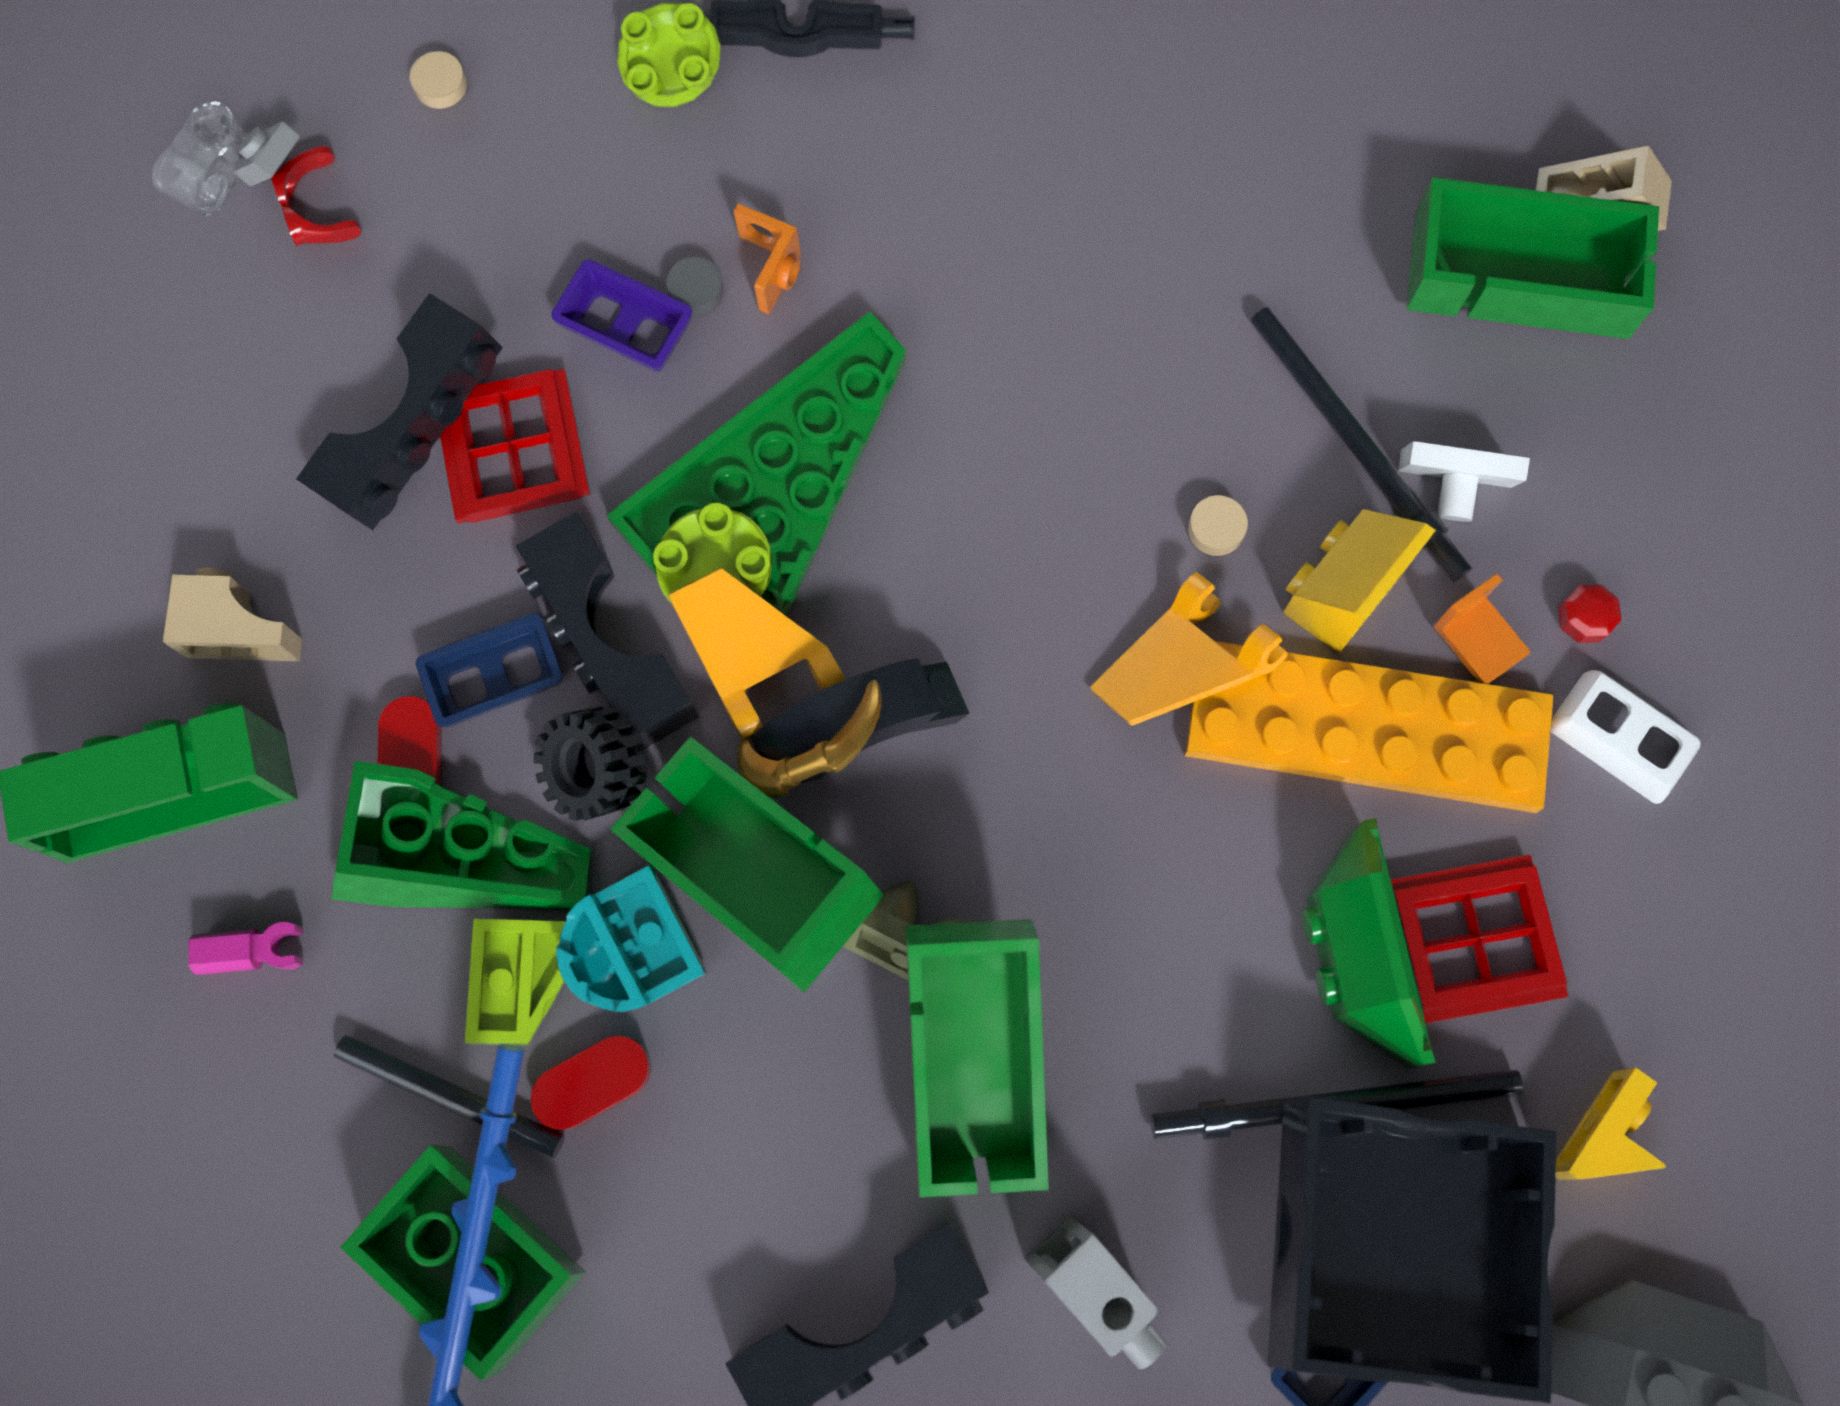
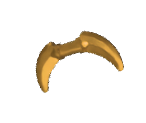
[737,680,882,798]

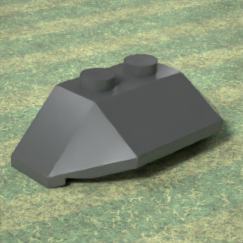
[1551,1281,1804,1406]

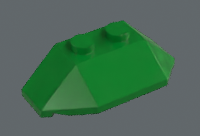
[1302,818,1436,1069]

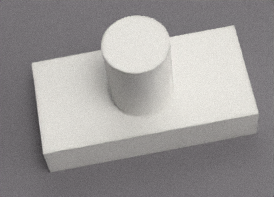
[1398,441,1530,522]

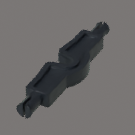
[702,0,915,57]

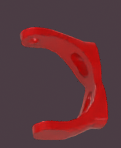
[271,146,361,247]

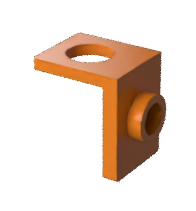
[734,204,801,315]
[1433,573,1531,684]

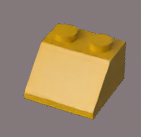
[1283,509,1436,655]

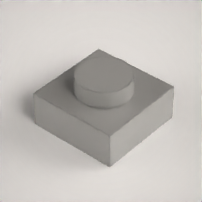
[233,121,300,187]

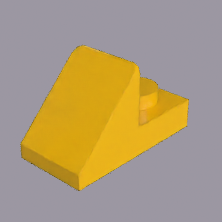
[1556,1067,1666,1180]

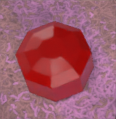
[1558,584,1622,643]

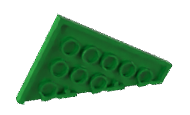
[606,311,906,617]

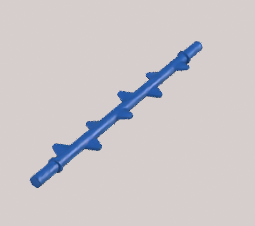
[419,1044,525,1406]

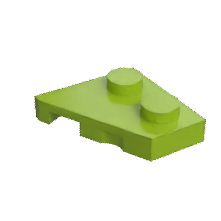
[465,919,566,1045]

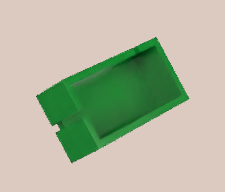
[1406,177,1659,339]
[0,703,298,863]
[610,736,885,993]
[905,919,1049,1197]

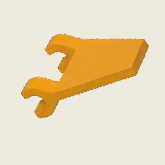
[668,568,846,739]
[1089,572,1288,726]

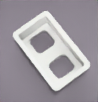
[1551,670,1701,804]

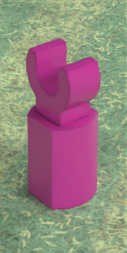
[188,922,303,975]

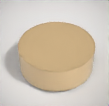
[410,51,467,109]
[1188,495,1248,556]

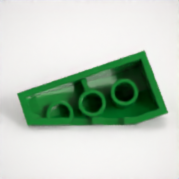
[331,761,591,909]

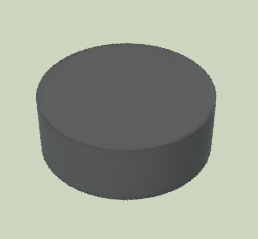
[666,256,723,315]

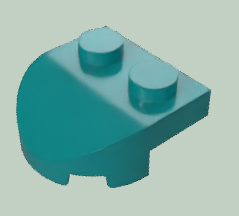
[556,865,708,1012]

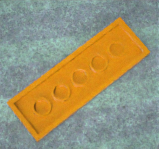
[1184,641,1554,813]

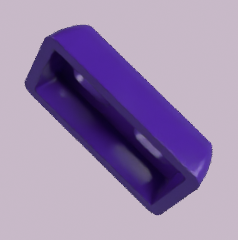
[551,260,692,372]

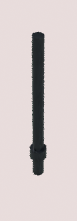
[1251,307,1473,582]
[1150,1070,1523,1140]

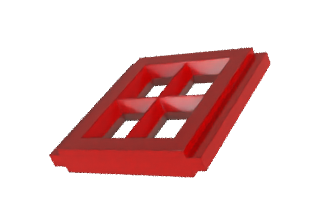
[440,369,591,524]
[1391,854,1569,1024]

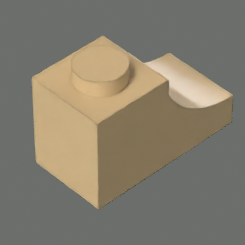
[1536,145,1672,231]
[163,568,303,661]

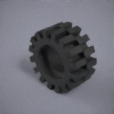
[534,706,647,821]

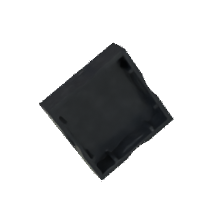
[1267,1097,1557,1404]

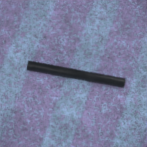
[334,1035,565,1158]

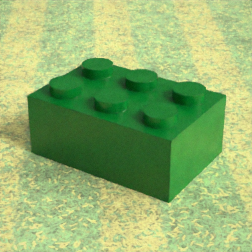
[340,1145,586,1381]

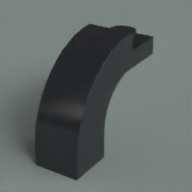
[751,658,970,783]

